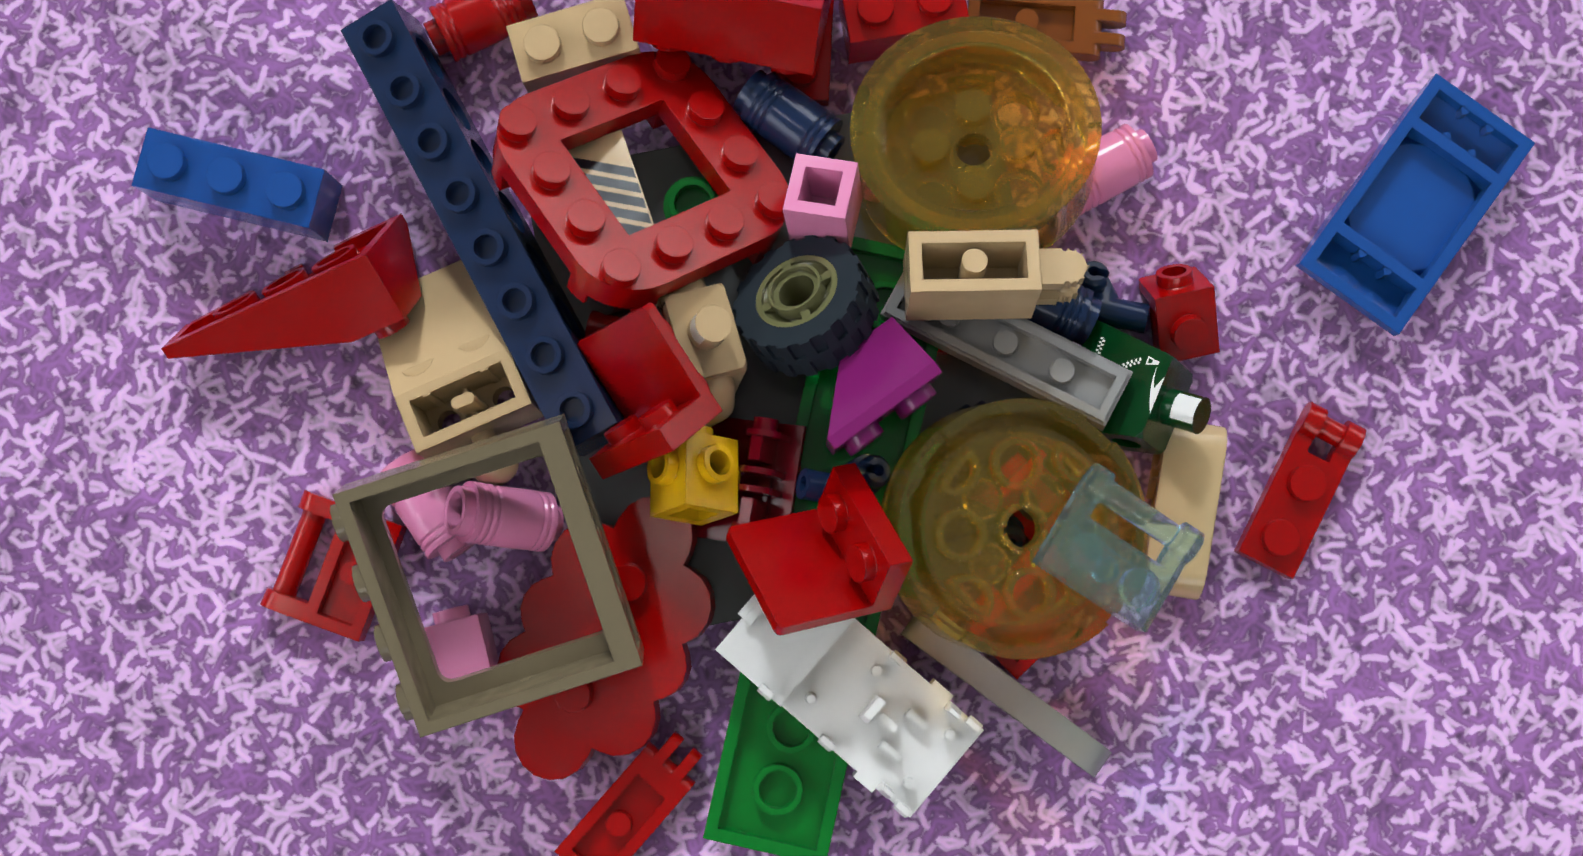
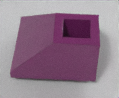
[826,317,942,457]

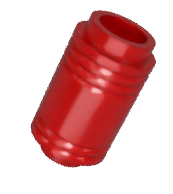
[423,0,538,62]

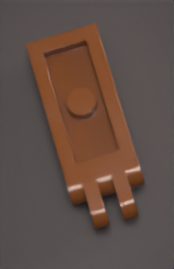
[963,0,1127,62]

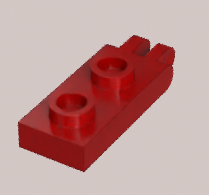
[554,731,703,856]

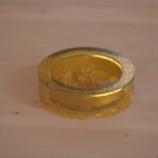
[850,16,1102,251]
[881,398,1148,660]

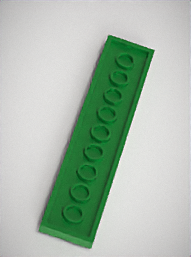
[703,236,938,856]

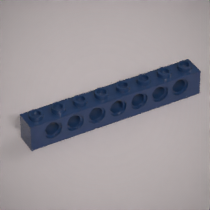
[340,0,625,457]

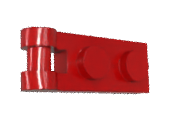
[1234,401,1366,579]

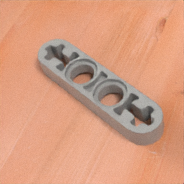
[901,609,1112,778]

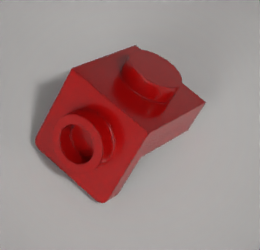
[1139,264,1220,361]

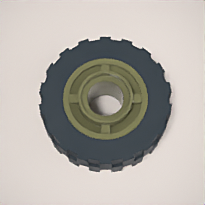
[733,235,880,377]

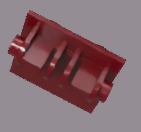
[696,417,806,541]

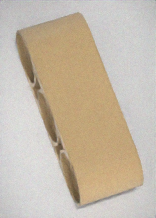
[1133,424,1227,600]

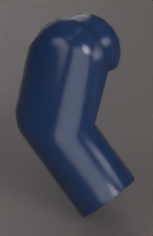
[796,454,891,502]

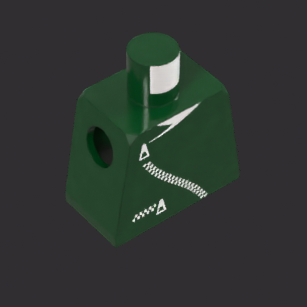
[1049,320,1211,454]

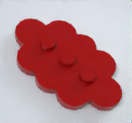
[497,497,716,780]

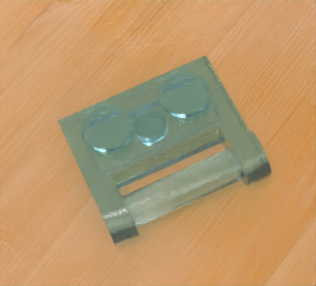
[1032,463,1205,632]

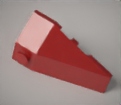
[161,213,422,359]

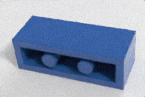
[131,127,343,242]

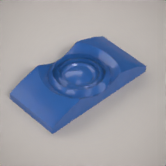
[1296,73,1535,336]

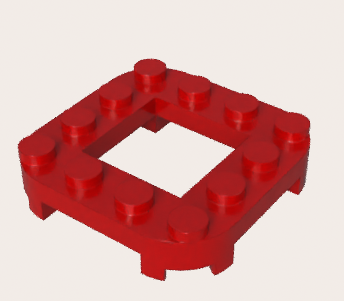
[491,50,788,312]

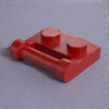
[260,490,407,642]

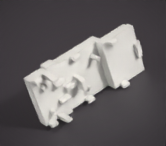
[715,594,984,818]

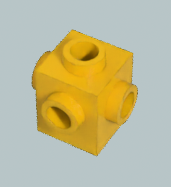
[647,426,741,526]

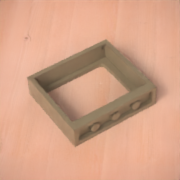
[330,414,644,738]

